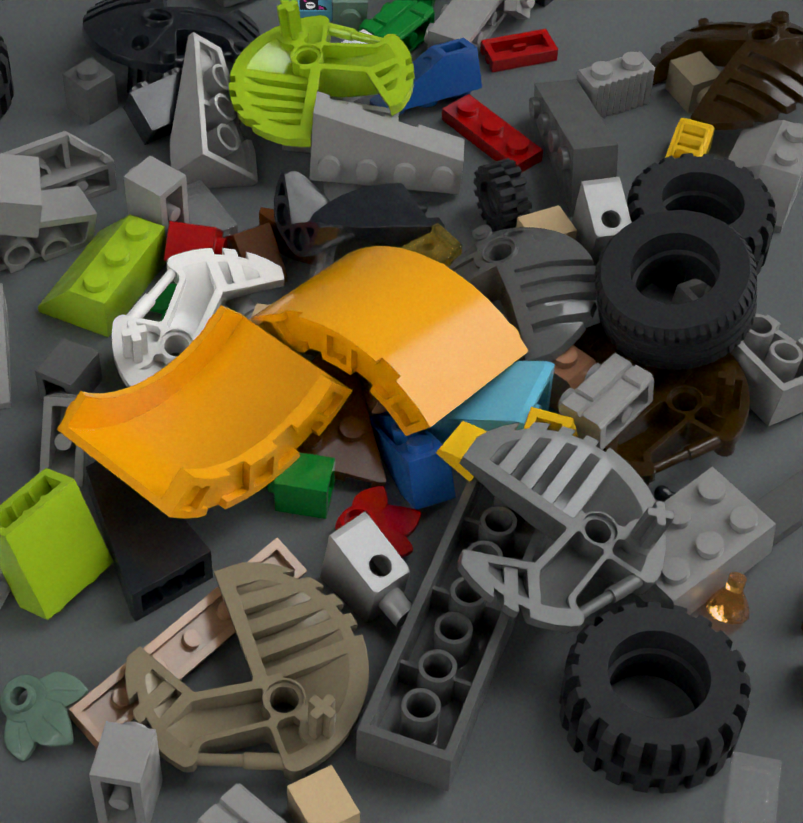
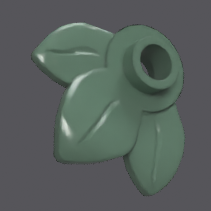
[0,671,88,762]

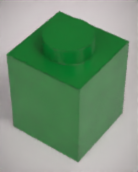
[268,452,335,519]

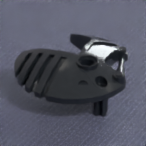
[82,0,260,93]

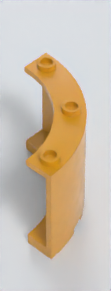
[250,246,529,436]
[57,305,353,519]

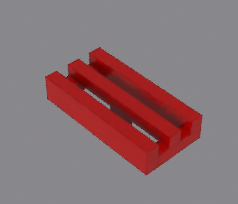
[480,29,558,73]

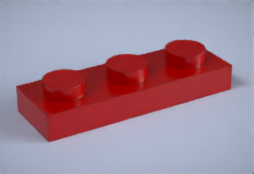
[441,94,543,173]

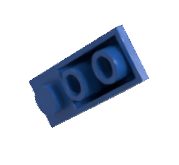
[370,38,482,115]
[369,411,456,510]

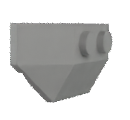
[728,120,803,233]
[1,131,117,200]

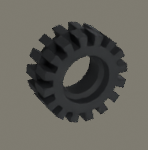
[473,158,532,232]

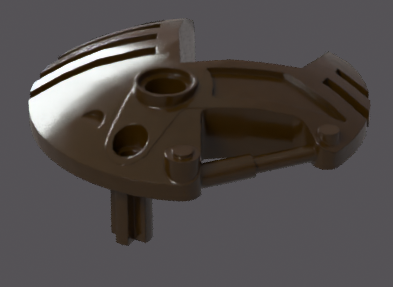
[650,11,803,130]
[573,323,750,486]

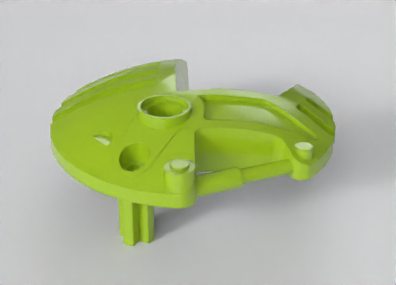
[229,0,415,147]

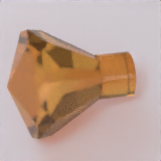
[706,572,749,624]

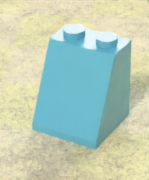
[427,361,555,444]

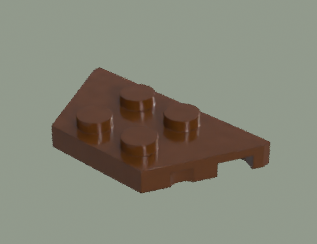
[296,354,387,488]

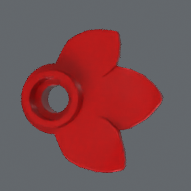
[335,486,421,558]

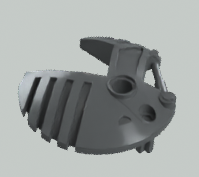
[448,225,597,362]
[458,422,675,634]

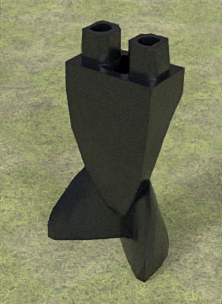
[274,170,445,257]

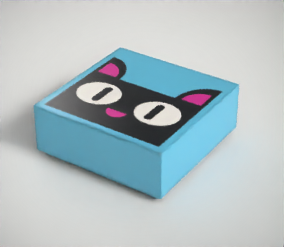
[298,0,332,21]

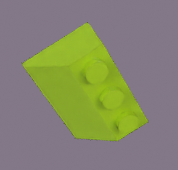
[38,214,167,338]

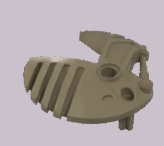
[125,562,369,782]

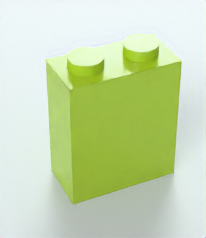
[0,468,114,620]

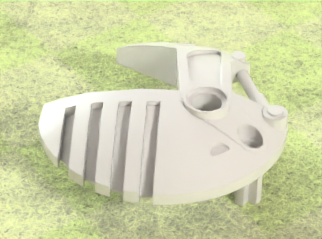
[112,248,315,387]

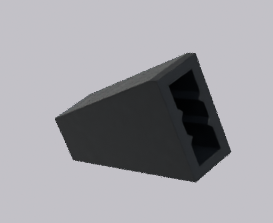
[86,461,213,621]

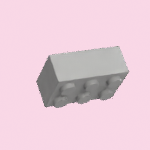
[638,466,776,615]

